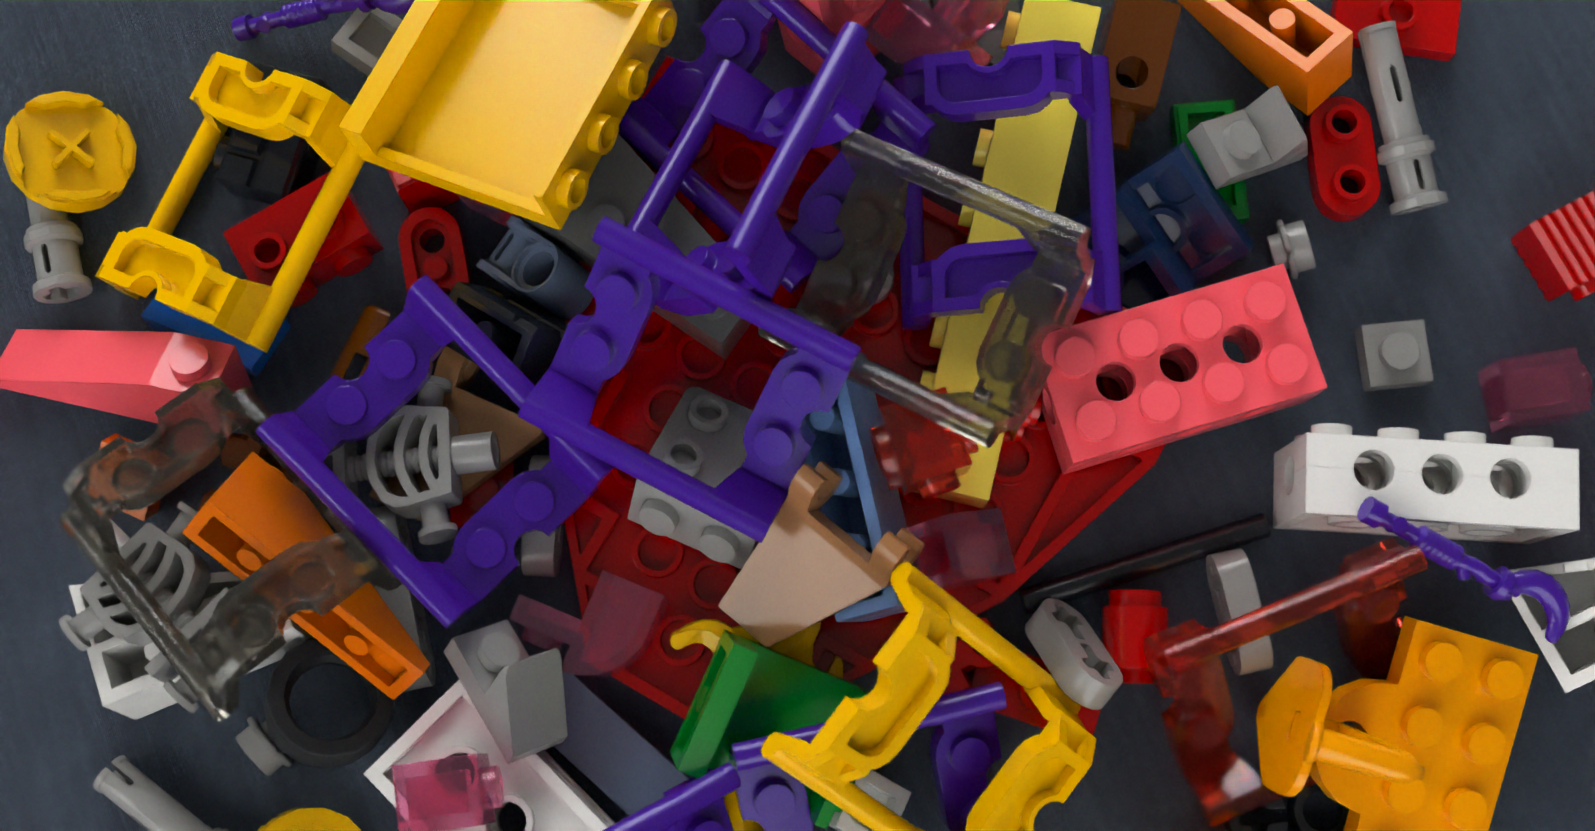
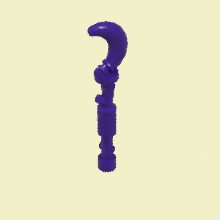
[232,0,414,42]
[1357,496,1570,644]

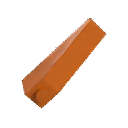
[1177,0,1353,116]
[181,451,430,701]

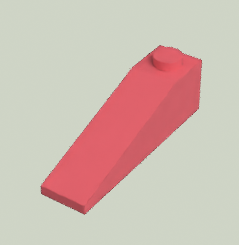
[0,329,253,439]

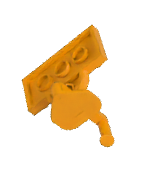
[1256,616,1539,831]

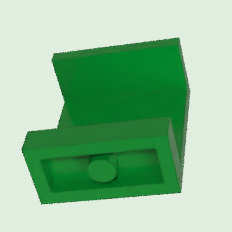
[670,629,870,830]

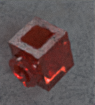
[868,387,978,499]

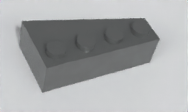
[519,134,752,360]

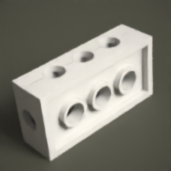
[1273,423,1580,544]
[364,680,615,831]

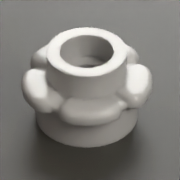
[1266,219,1316,279]
[235,716,293,777]

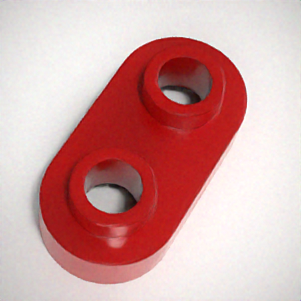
[1304,96,1381,222]
[398,207,473,294]

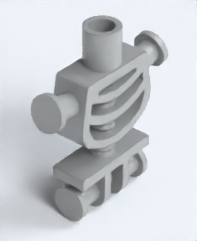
[293,375,500,545]
[59,501,275,714]

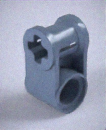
[475,215,593,320]

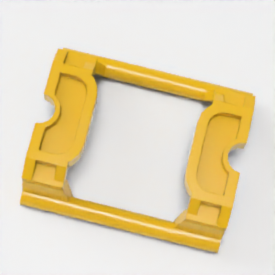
[95,52,365,353]
[761,562,1097,831]

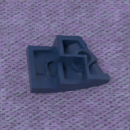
[1048,141,1254,309]

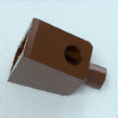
[1097,0,1182,150]

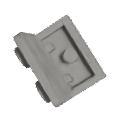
[627,387,759,569]

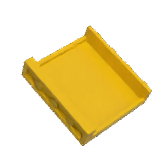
[339,0,678,231]

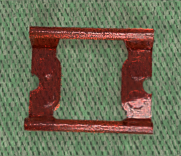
[1143,537,1428,827]

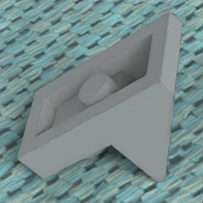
[1186,85,1308,189]
[443,619,568,764]

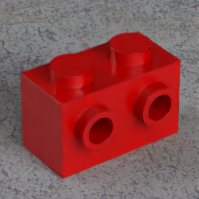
[222,172,384,308]

